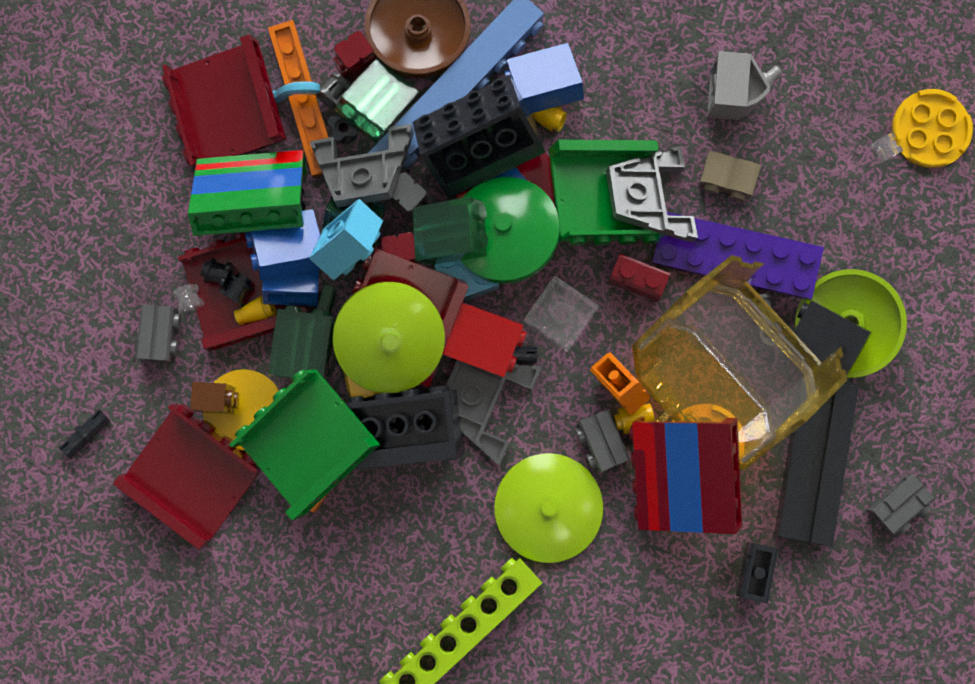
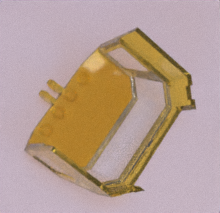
[632,255,847,470]

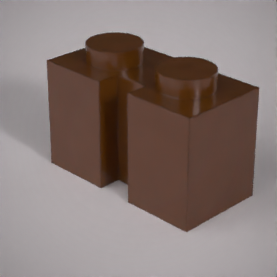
[190,382,239,415]

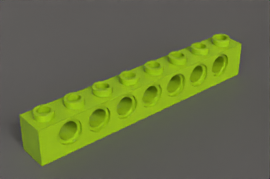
[379,558,542,684]

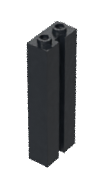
[774,371,859,547]

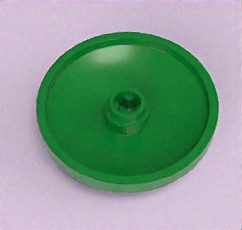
[451,177,560,284]

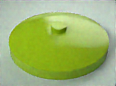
[795,269,907,378]
[333,282,445,393]
[494,453,603,563]

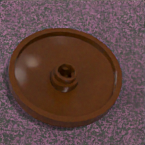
[365,0,471,78]

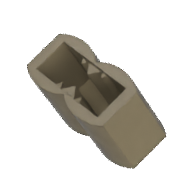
[699,151,761,202]

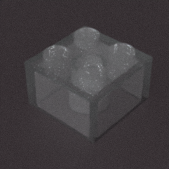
[523,275,599,353]

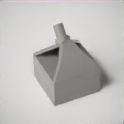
[707,51,782,120]

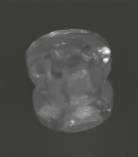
[870,132,904,164]
[172,284,204,313]

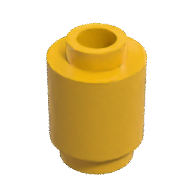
[613,403,655,435]

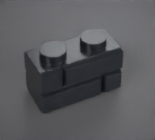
[736,542,778,604]

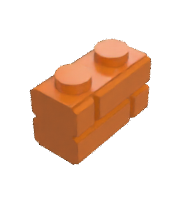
[590,353,650,415]

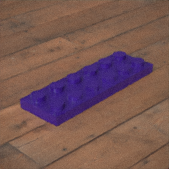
[652,212,824,301]

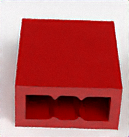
[442,302,527,377]

